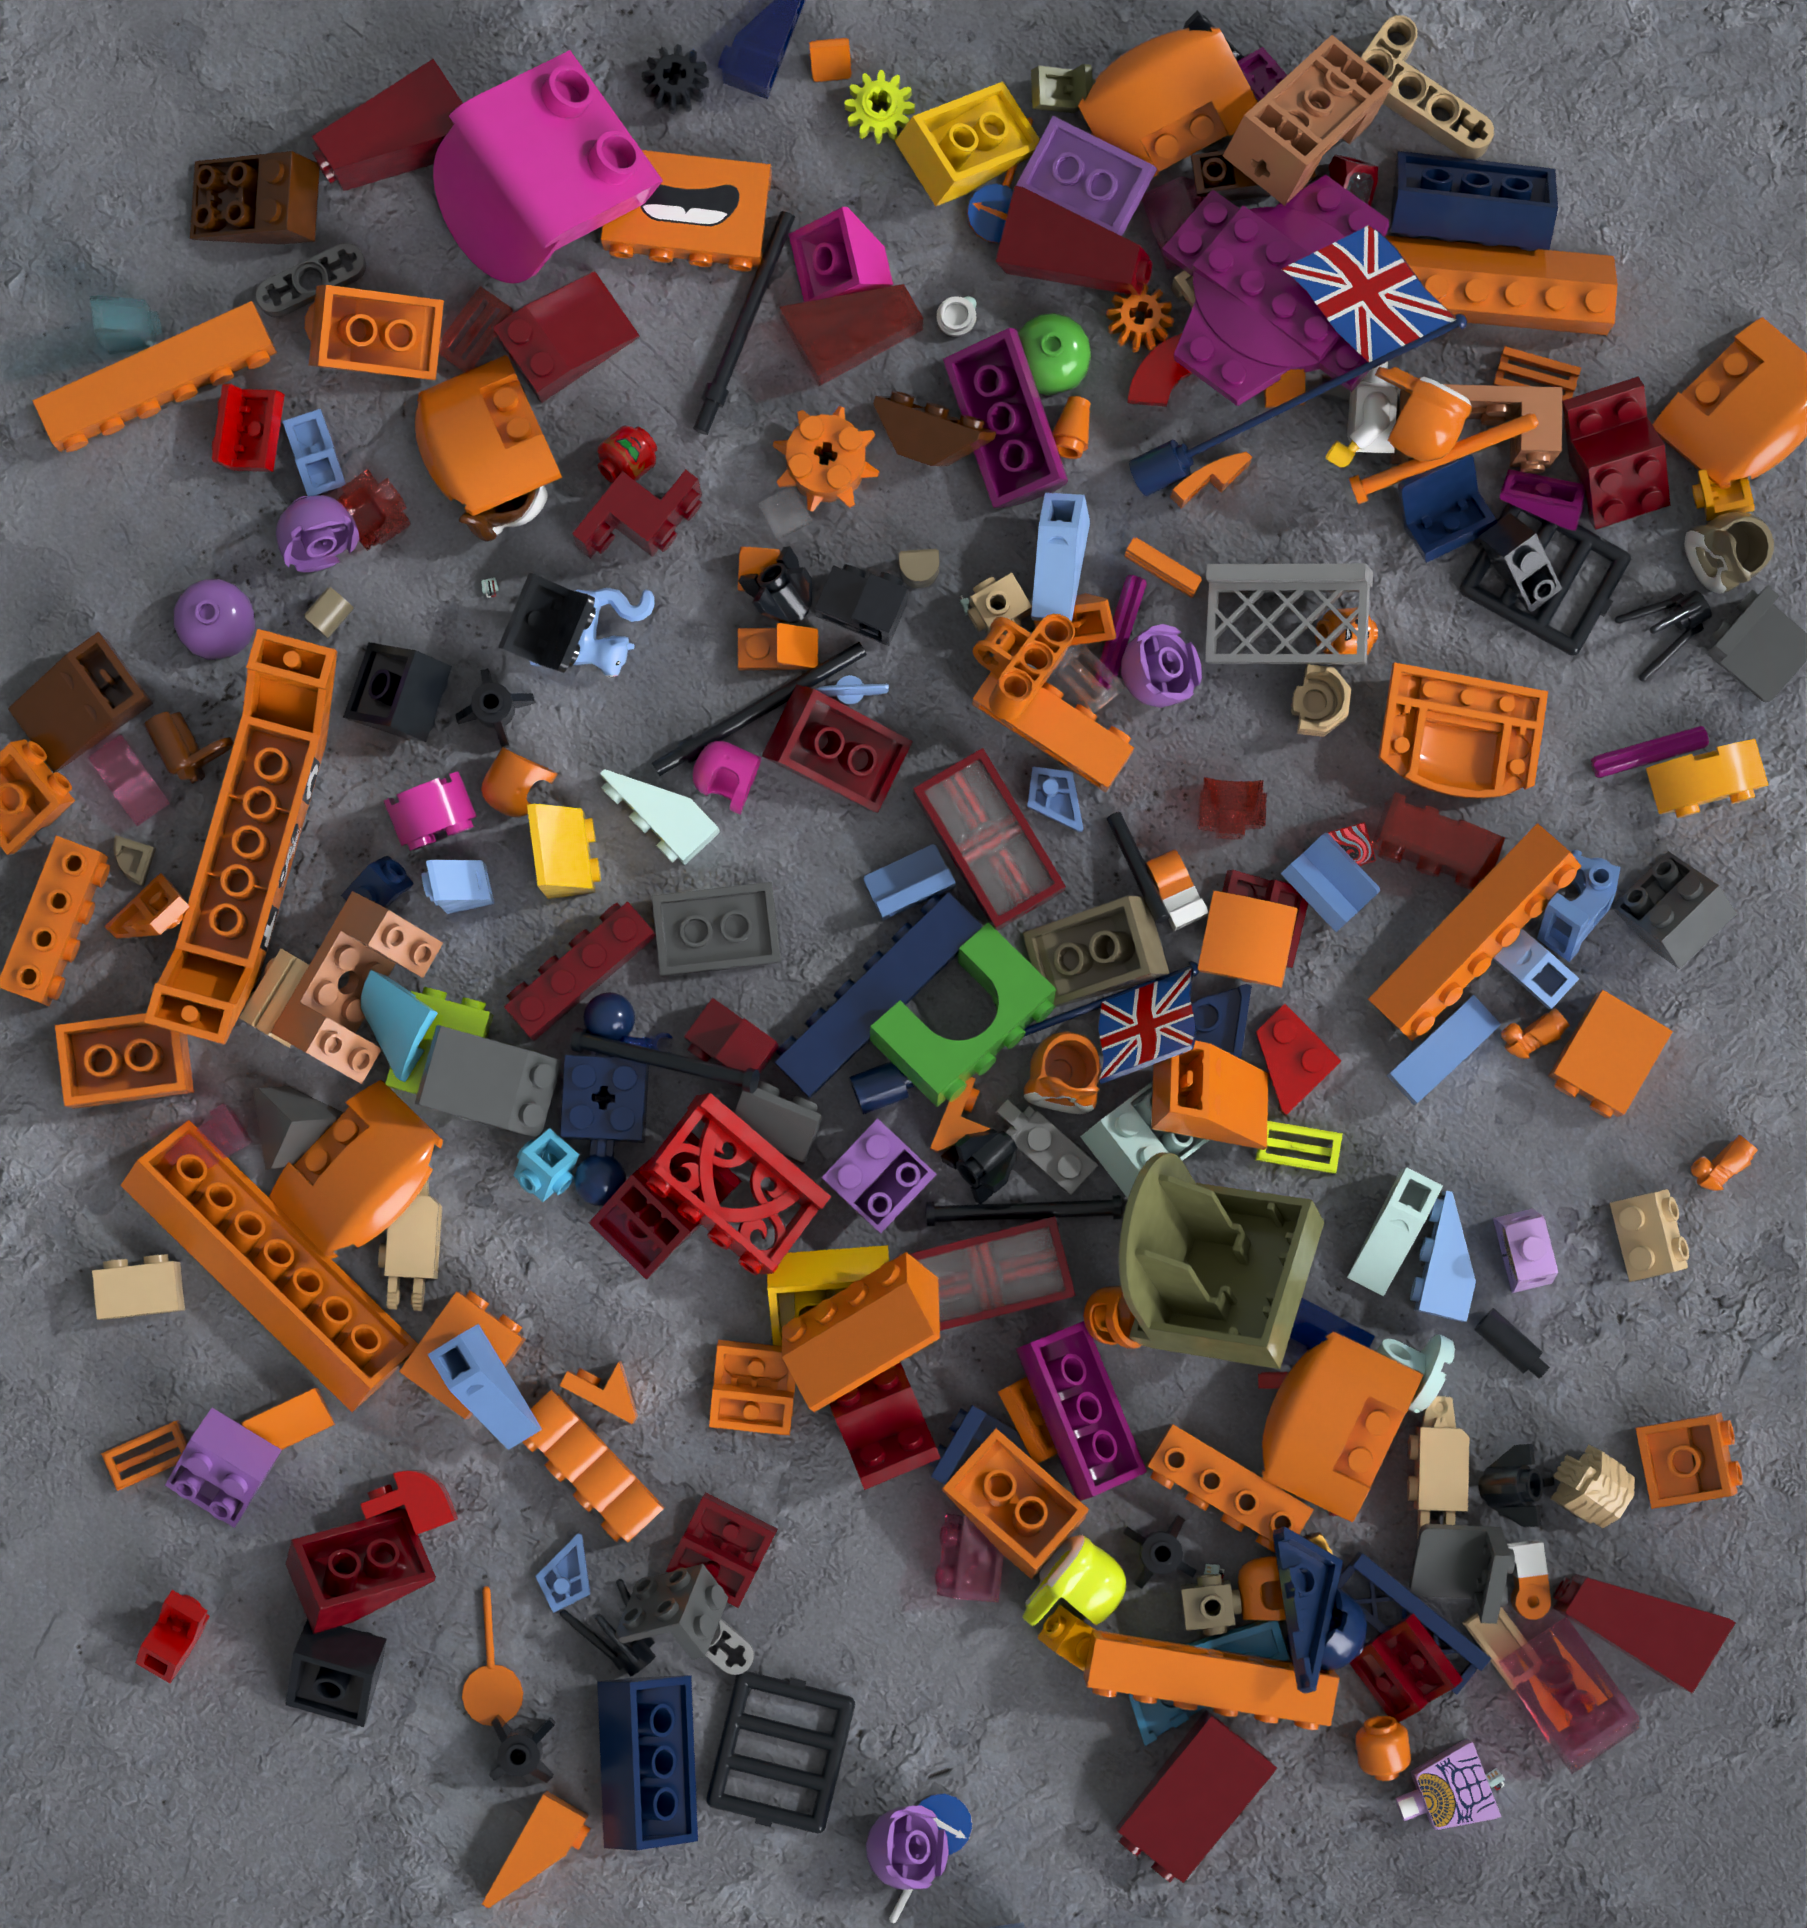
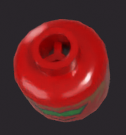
[598,425,657,483]

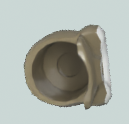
[1684,512,1774,594]

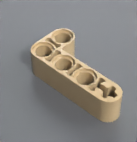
[1361,15,1494,159]

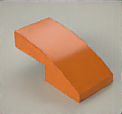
[1170,452,1253,509]

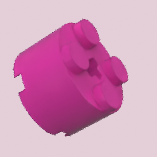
[383,771,477,851]

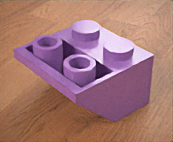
[821,1118,937,1234]
[165,1408,282,1528]

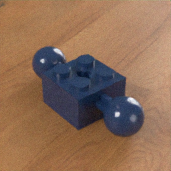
[560,992,649,1206]

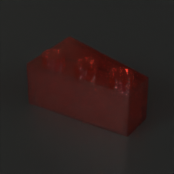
[779,284,923,386]
[1372,792,1505,890]

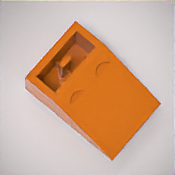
[1151,1041,1268,1150]

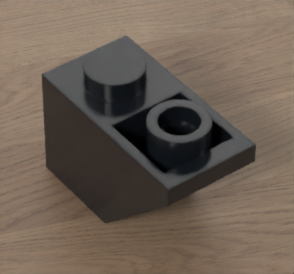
[1479,513,1562,612]

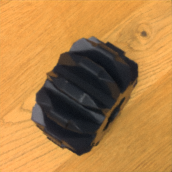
[642,44,709,115]

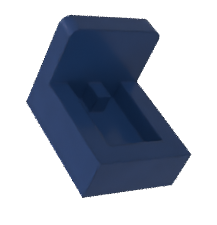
[341,856,414,909]

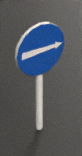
[889,1794,972,1923]

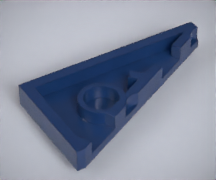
[1100,984,1252,1059]
[1273,1526,1343,1694]

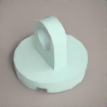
[1376,1334,1455,1413]

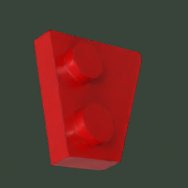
[1255,1004,1341,1116]

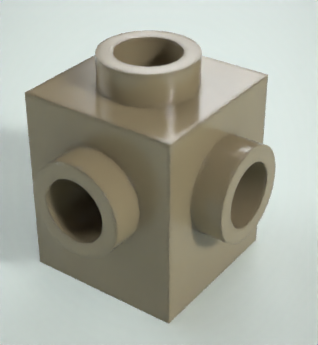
[1181,1574,1242,1635]

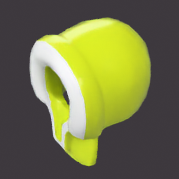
[1022,1535,1126,1626]

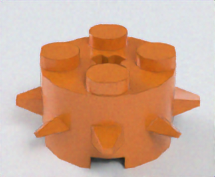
[773,406,880,512]

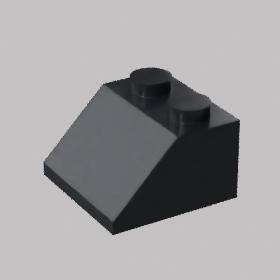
[343,642,452,742]
[285,1619,387,1727]

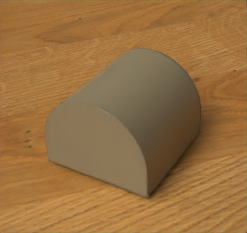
[898,549,939,588]
[304,587,354,639]

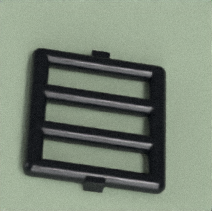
[1460,502,1631,656]
[706,1671,855,1834]

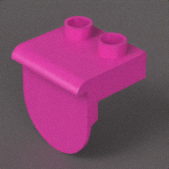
[433,50,663,284]

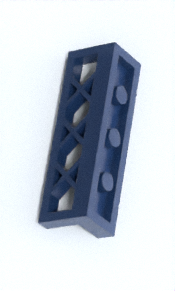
[1338,1552,1492,1695]

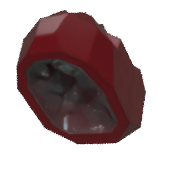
[1329,154,1378,207]

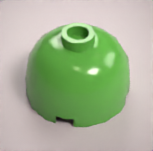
[1018,313,1091,396]

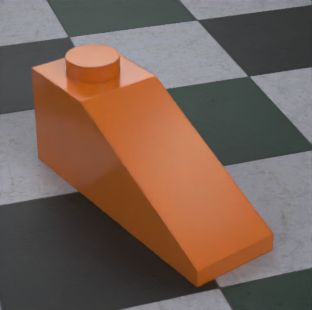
[482,1790,591,1908]

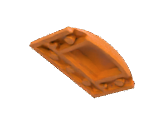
[1078,27,1258,177]
[1652,317,1807,490]
[415,354,562,516]
[1378,662,1548,799]
[269,1080,443,1259]
[1262,1331,1423,1523]

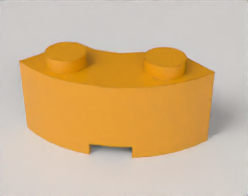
[1646,739,1768,818]

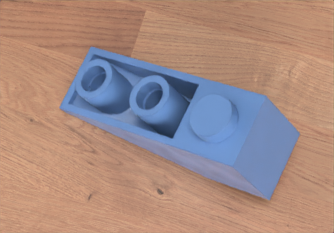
[427,1324,542,1450]

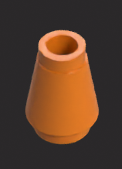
[1052,396,1091,459]

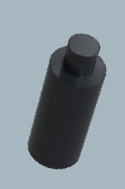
[1474,1308,1550,1379]

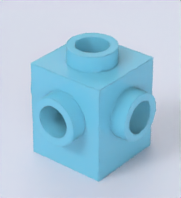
[513,1128,579,1202]

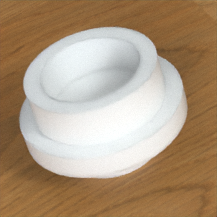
[936,296,976,337]

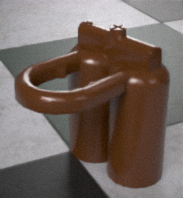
[144,711,234,784]

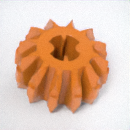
[1106,284,1174,352]

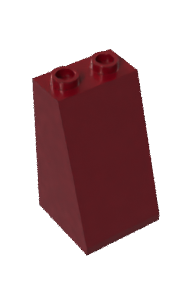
[312,59,463,191]
[1553,1574,1736,1694]
[1116,1710,1277,1883]

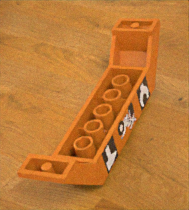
[144,629,337,1045]

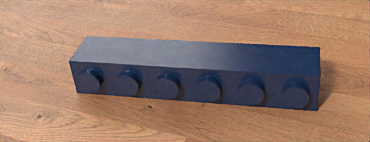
[775,892,983,1099]

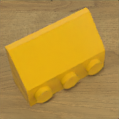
[767,1245,889,1346]

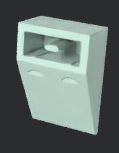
[1080,1081,1209,1198]

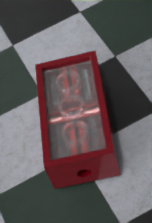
[913,748,1066,931]
[896,1216,1076,1331]

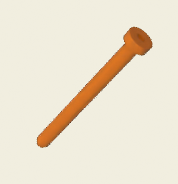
[1349,413,1539,504]

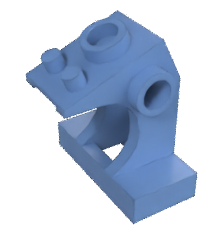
[1537,850,1621,962]

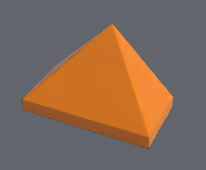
[1034,593,1117,646]

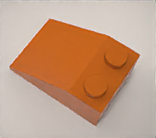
[308,285,444,380]
[942,1428,1089,1580]

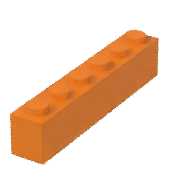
[32,301,277,452]
[1368,823,1581,1042]
[1083,1630,1340,1730]

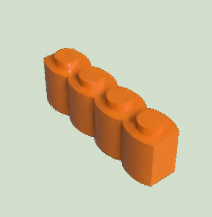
[522,1389,665,1543]

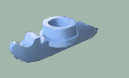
[815,675,889,705]

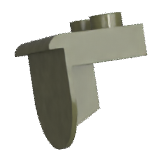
[1119,1152,1324,1369]

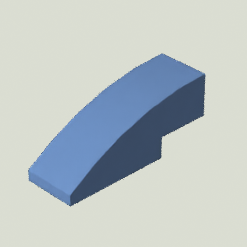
[1386,995,1501,1105]

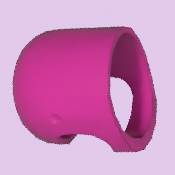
[693,741,762,815]

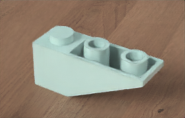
[600,769,720,865]
[1347,1167,1443,1296]

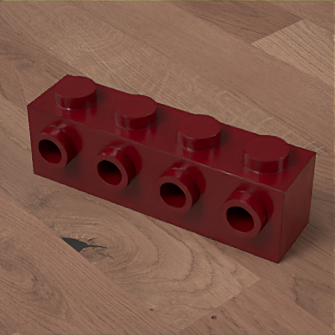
[504,901,656,1041]

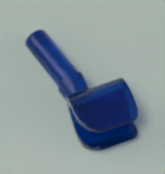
[620,1033,673,1053]

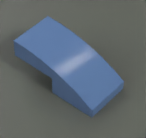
[282,409,346,496]

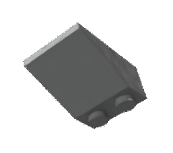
[415,1025,562,1138]

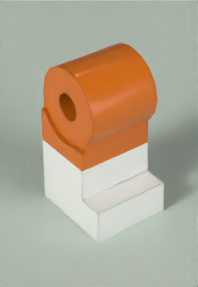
[1145,849,1209,932]
[1507,1539,1551,1620]

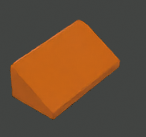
[241,1388,335,1450]

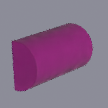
[943,328,1068,508]
[1015,1321,1147,1501]

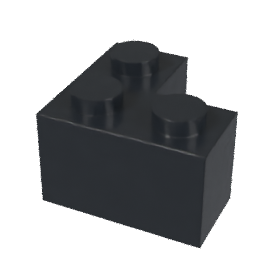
[815,564,908,646]

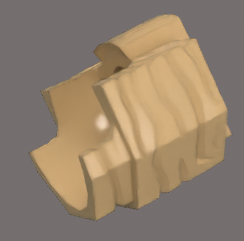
[1291,664,1351,737]
[1551,1445,1635,1528]

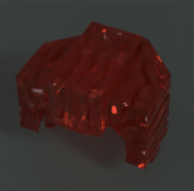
[336,469,411,551]
[1197,777,1267,840]

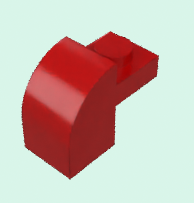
[360,1470,458,1535]
[135,1590,210,1684]

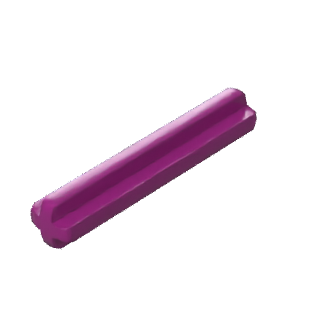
[1093,575,1147,691]
[1591,726,1709,778]

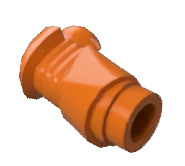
[1501,1008,1570,1059]
[1691,1135,1758,1191]

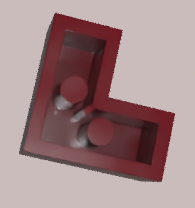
[684,998,779,1087]

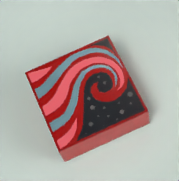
[1328,822,1376,866]

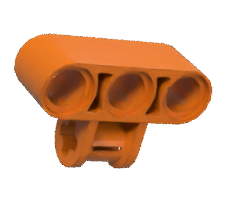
[972,613,1075,720]

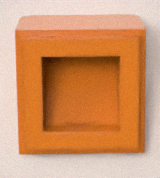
[809,38,852,82]
[738,546,780,592]

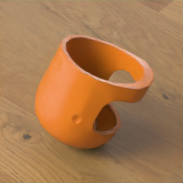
[481,747,558,817]
[1083,1286,1142,1349]
[1238,1556,1286,1621]

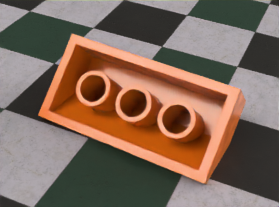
[782,1252,940,1412]

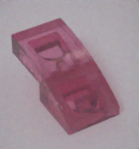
[88,734,170,826]

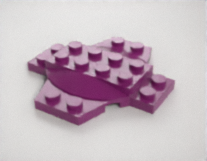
[1162,175,1389,406]

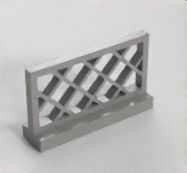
[1205,563,1373,664]

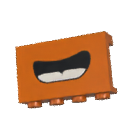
[601,150,772,272]

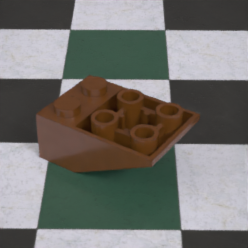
[190,151,320,245]
[8,631,153,773]

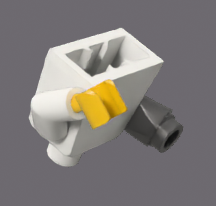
[1320,362,1397,467]

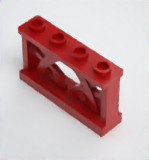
[640,1093,831,1275]

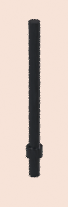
[693,211,795,435]
[652,642,867,776]

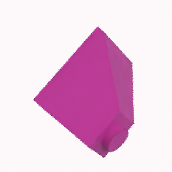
[788,207,893,310]

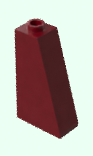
[995,186,1152,296]

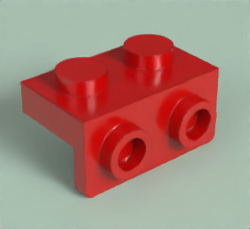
[212,384,285,472]

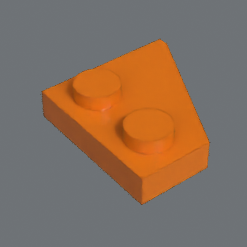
[105,873,190,939]

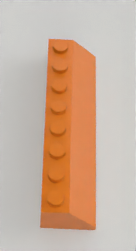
[1385,235,1618,335]
[120,1120,418,1412]

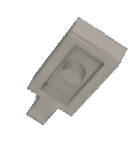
[996,1099,1098,1196]

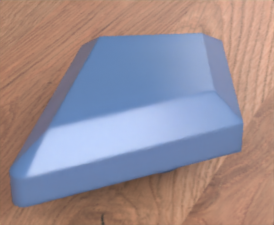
[1027,767,1083,833]
[535,1533,591,1613]

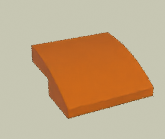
[1197,890,1298,988]
[709,1340,796,1436]

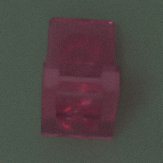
[165,1103,253,1178]

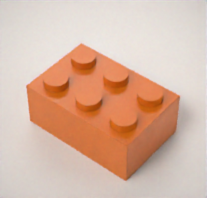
[55,1013,194,1109]

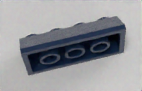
[1391,151,1558,251]
[597,1675,698,1851]

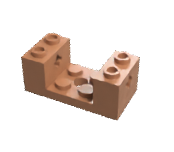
[1223,35,1393,206]
[1390,384,1562,474]
[270,891,443,1084]

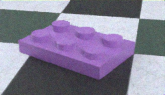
[1016,116,1157,236]

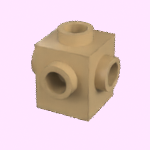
[967,573,1032,636]

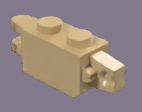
[378,1180,442,1311]
[1407,1396,1470,1538]

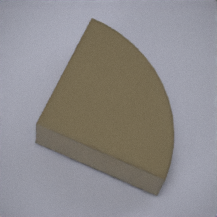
[113,835,156,887]

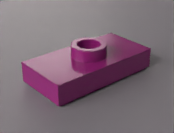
[1237,47,1287,102]

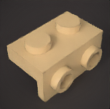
[1610,1189,1689,1282]

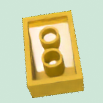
[895,82,1040,206]
[527,804,601,899]

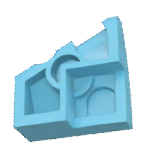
[361,970,438,1082]

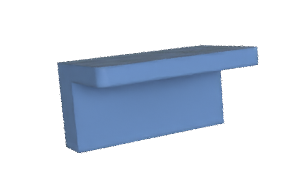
[1281,833,1380,932]
[864,844,956,921]

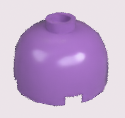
[276,495,359,573]
[174,579,255,660]
[1121,624,1202,708]
[866,1806,949,1890]

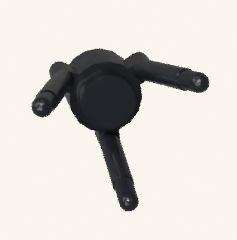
[1615,590,1712,682]
[560,1579,656,1677]

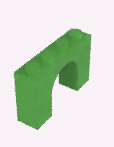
[870,922,1056,1107]

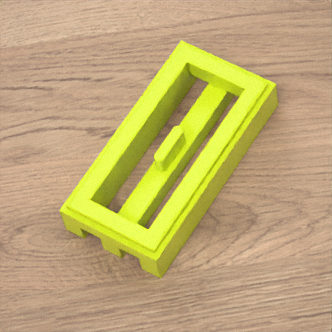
[1255,1121,1343,1174]

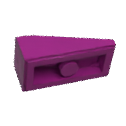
[1499,469,1586,531]

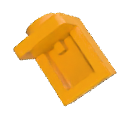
[1692,469,1755,521]
[1038,1605,1096,1672]

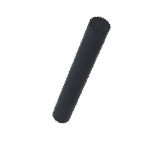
[1107,812,1170,923]

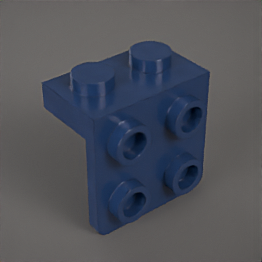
[1398,454,1497,563]
[928,1405,1031,1485]

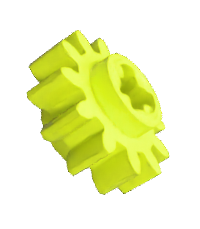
[845,70,915,144]

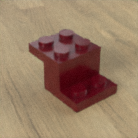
[1562,377,1671,530]
[572,469,703,559]
[589,1132,742,1280]
[829,1362,940,1490]

